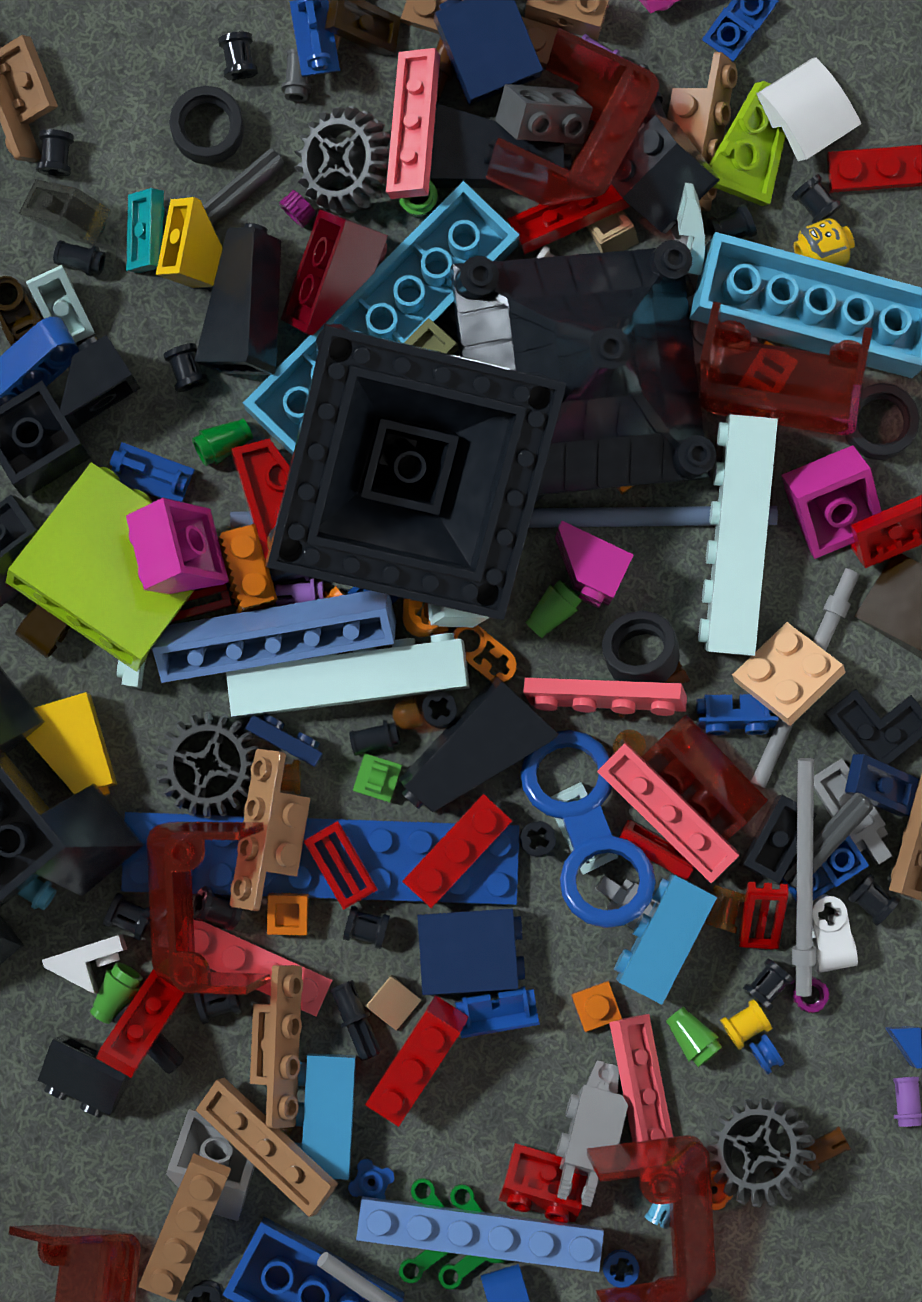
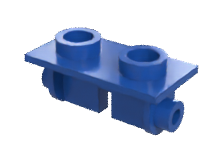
[289,0,340,77]
[110,442,195,502]
[696,694,779,736]
[455,986,540,1038]

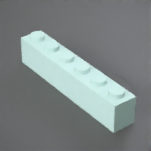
[698,414,778,656]
[226,633,470,718]

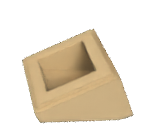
[586,210,639,253]
[366,975,421,1031]

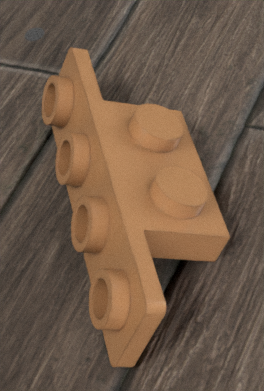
[0,35,58,163]
[667,52,738,212]
[230,749,310,911]
[250,965,303,1129]

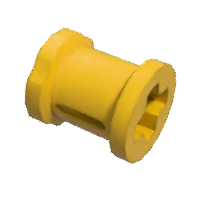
[720,999,773,1050]

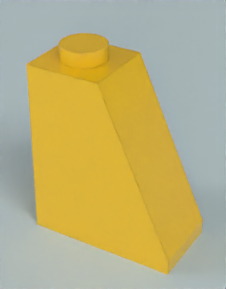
[26,692,117,796]

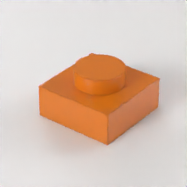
[267,893,308,935]
[571,981,622,1032]

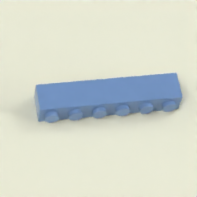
[152,591,397,683]
[356,1196,604,1272]

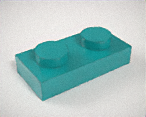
[126,188,165,273]

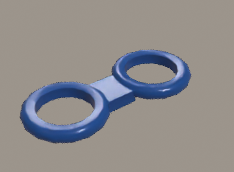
[520,730,656,928]

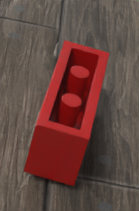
[365,995,469,1127]

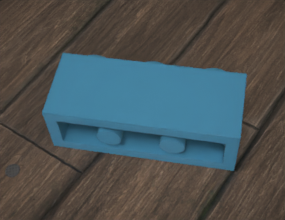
[614,873,717,1005]
[295,1053,356,1180]

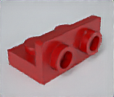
[850,495,922,568]
[498,1143,587,1223]

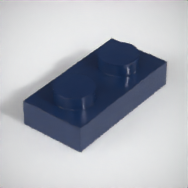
[245,713,324,768]
[845,754,919,816]

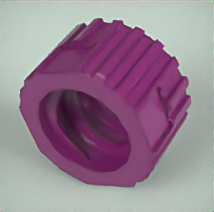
[279,190,316,228]
[792,977,830,1013]

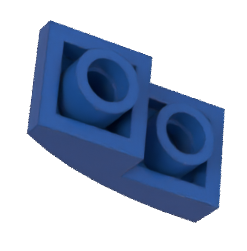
[702,0,779,62]
[782,835,869,903]

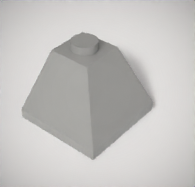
[166,1109,255,1221]

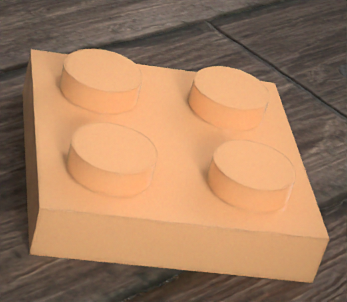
[732,622,846,726]

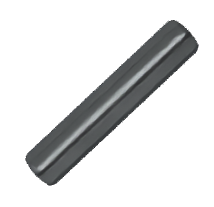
[203,149,284,226]
[783,793,874,888]

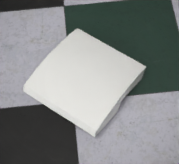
[756,57,861,161]

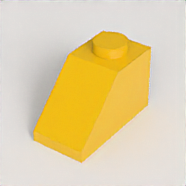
[156,197,223,288]

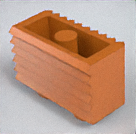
[218,524,277,613]

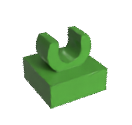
[353,753,402,803]

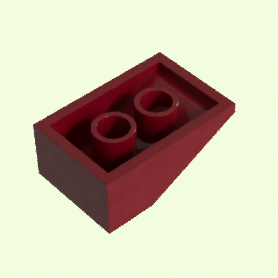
[281,209,388,336]

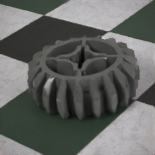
[294,106,391,213]
[155,711,260,819]
[707,1097,816,1208]

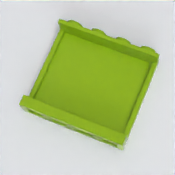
[6,462,194,672]

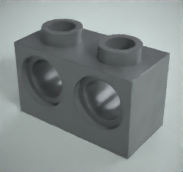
[495,84,593,144]

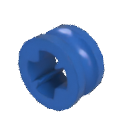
[748,1034,784,1075]
[603,1249,640,1288]

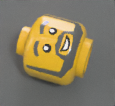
[794,218,855,266]

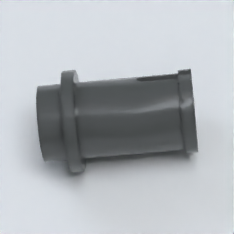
[281,49,312,102]

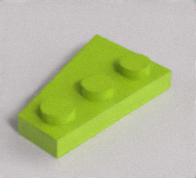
[709,81,785,206]

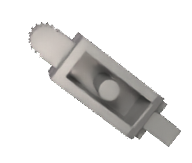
[556,1061,628,1207]

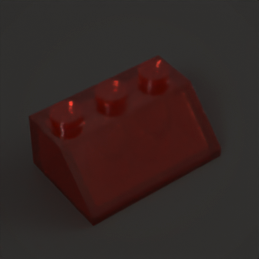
[641,714,768,840]

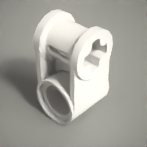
[812,895,858,973]

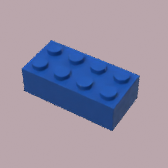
[223,1217,405,1302]

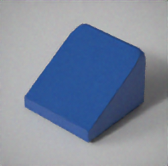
[885,1026,922,1069]

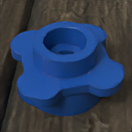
[348,1159,394,1199]

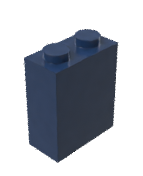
[434,0,543,107]
[417,908,525,995]

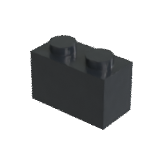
[739,794,817,884]

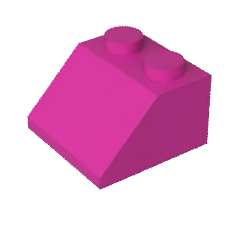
[781,445,882,559]
[126,498,229,594]
[555,521,634,608]

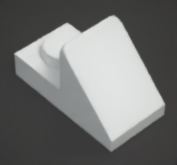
[42,934,127,993]

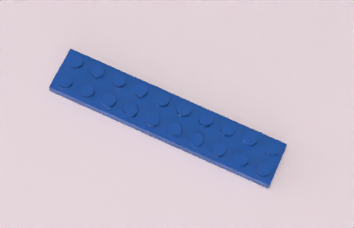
[121,812,519,905]

